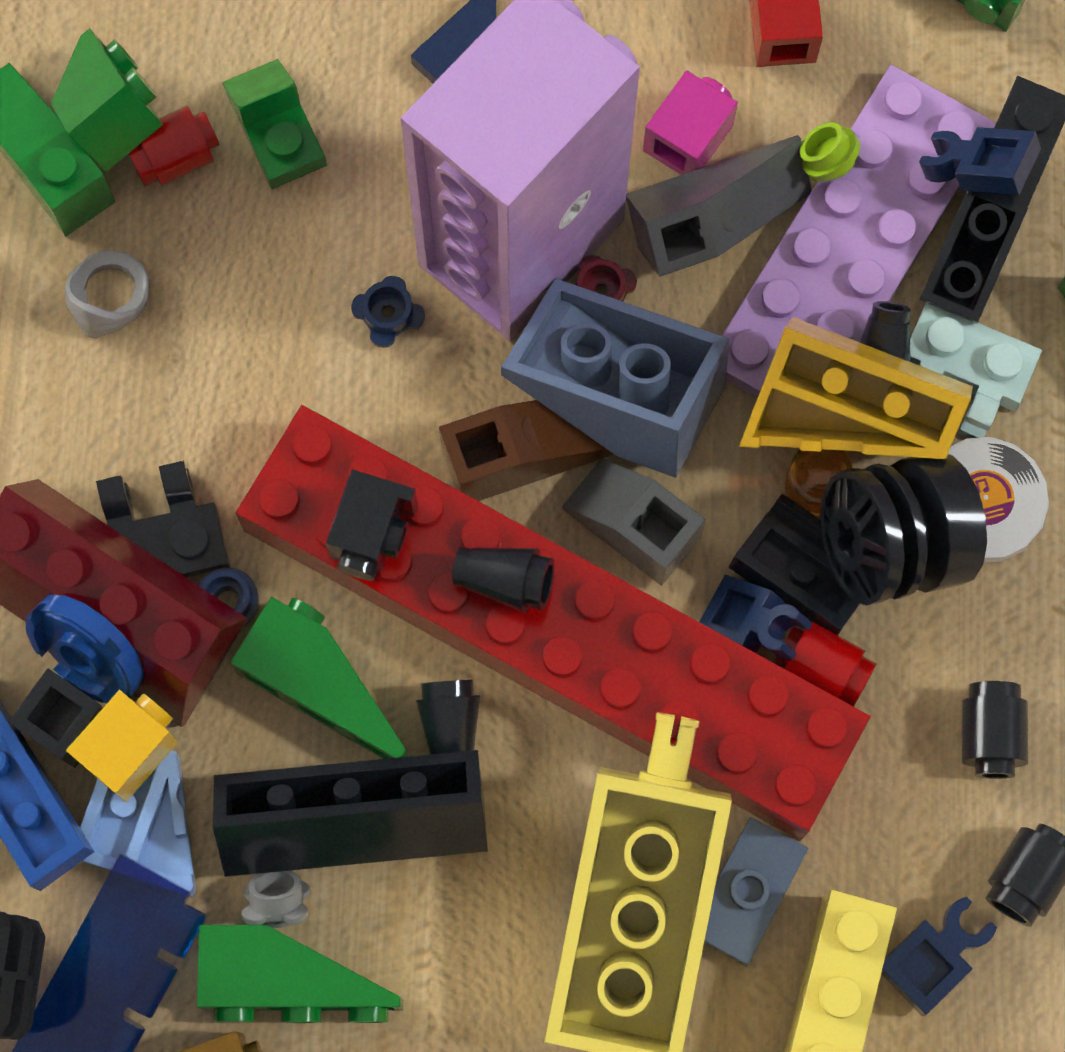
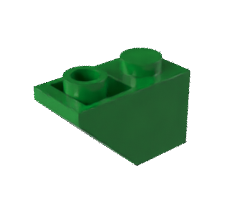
[51,28,163,172]

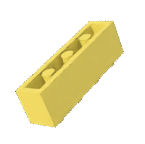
[784,890,897,1052]

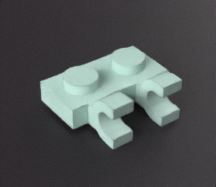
[910,303,1042,438]

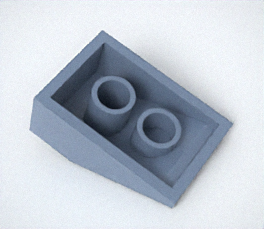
[501,278,729,478]

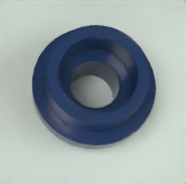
[198,568,259,628]

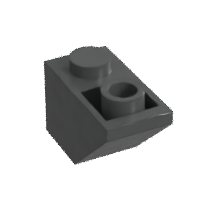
[562,458,706,586]

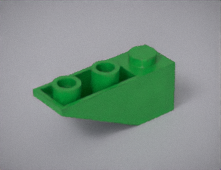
[197,925,403,1023]

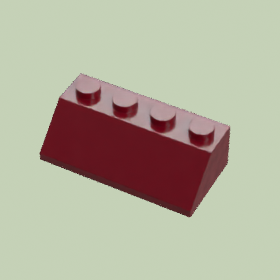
[0,479,247,727]

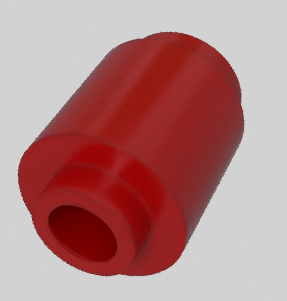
[129,105,220,187]
[775,621,877,707]

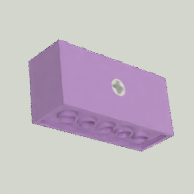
[401,0,640,343]

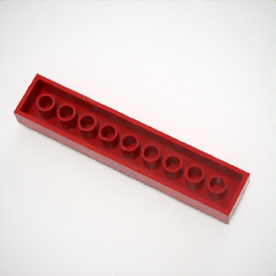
[235,404,871,841]

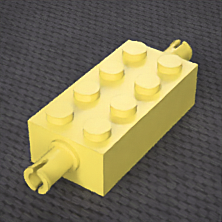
[544,712,732,1052]

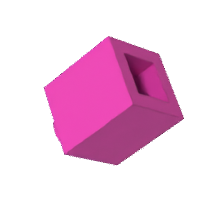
[643,70,738,175]

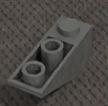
[626,135,812,277]

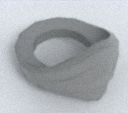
[65,250,150,338]

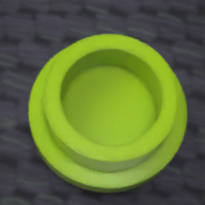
[799,122,861,182]

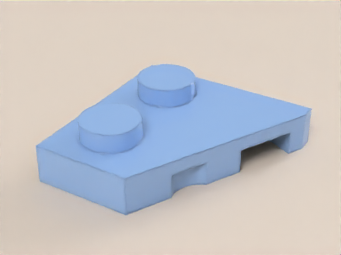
[80,750,196,898]

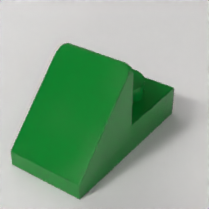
[222,59,327,190]

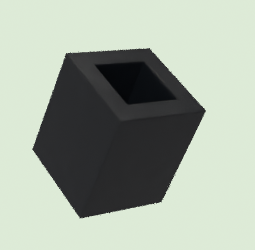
[8,668,103,768]

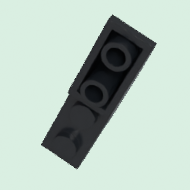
[919,76,1065,324]

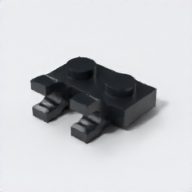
[96,460,230,578]

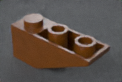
[439,400,615,501]

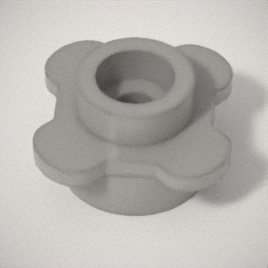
[242,871,310,928]

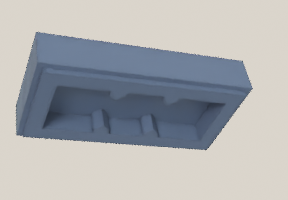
[704,817,809,967]

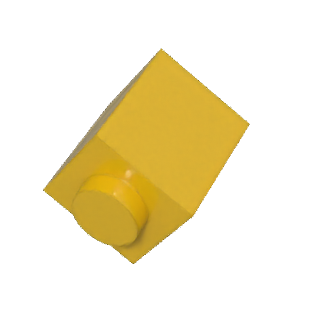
[66,689,178,802]

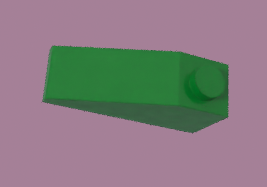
[0,63,115,237]
[230,596,408,759]

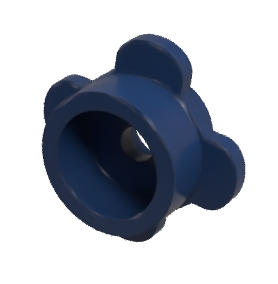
[351,276,425,348]

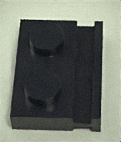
[728,493,860,635]

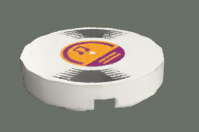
[948,437,1049,563]

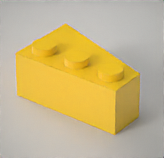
[739,317,973,459]

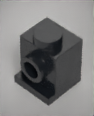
[326,469,418,581]

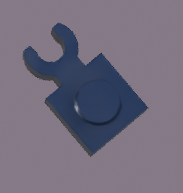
[919,127,1041,195]
[699,574,813,660]
[881,897,997,1016]

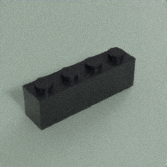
[213,750,488,877]

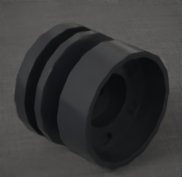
[820,454,987,606]

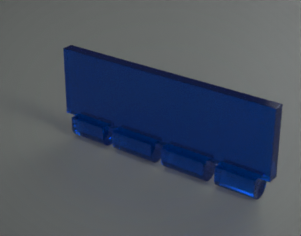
[12,854,207,1052]

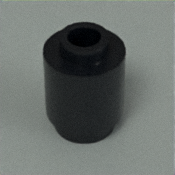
[962,681,1028,779]
[985,823,1065,927]

